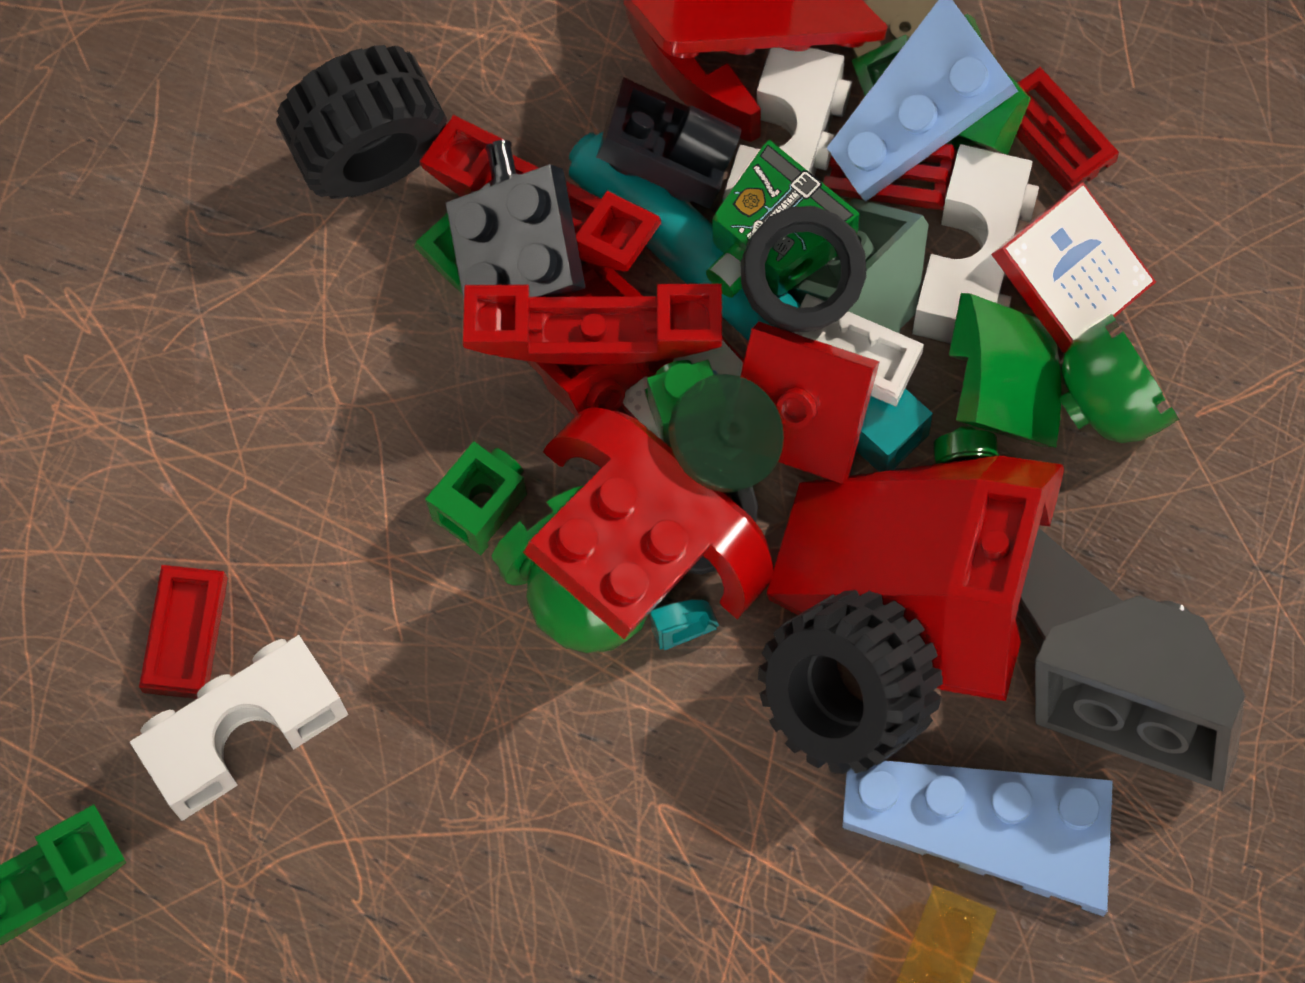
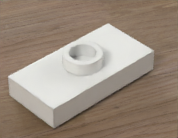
[789,294,924,406]

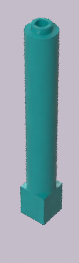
[568,131,933,472]

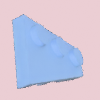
[827,0,1018,202]

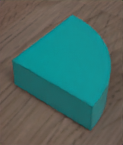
[650,600,719,651]

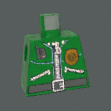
[706,140,860,298]

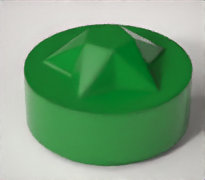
[933,426,999,464]

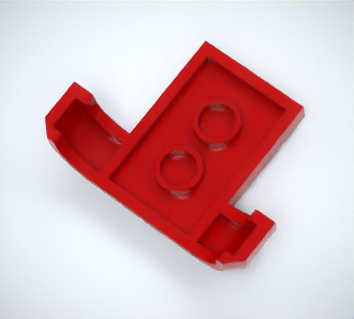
[523,408,773,640]

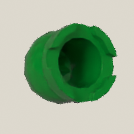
[491,486,648,653]

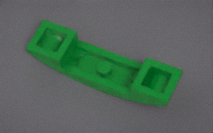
[0,804,126,946]

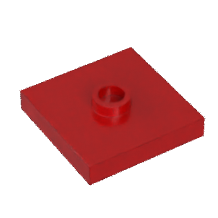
[724,321,880,484]

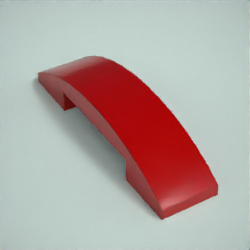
[623,0,761,143]
[419,115,661,272]
[463,284,722,365]

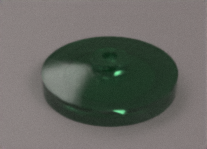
[669,374,784,492]

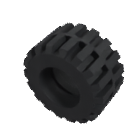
[276,45,448,199]
[758,590,943,774]

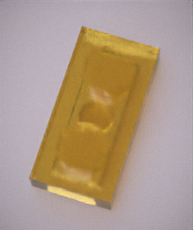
[896,885,997,983]

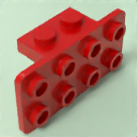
[623,0,887,59]

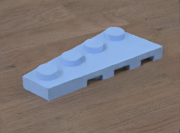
[842,761,1113,917]

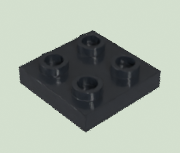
[596,77,742,209]

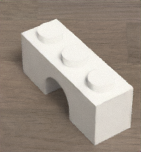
[723,47,852,202]
[912,144,1039,343]
[130,635,348,821]

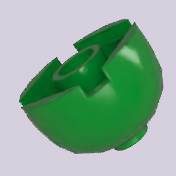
[1059,312,1180,443]

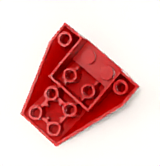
[766,455,1064,701]

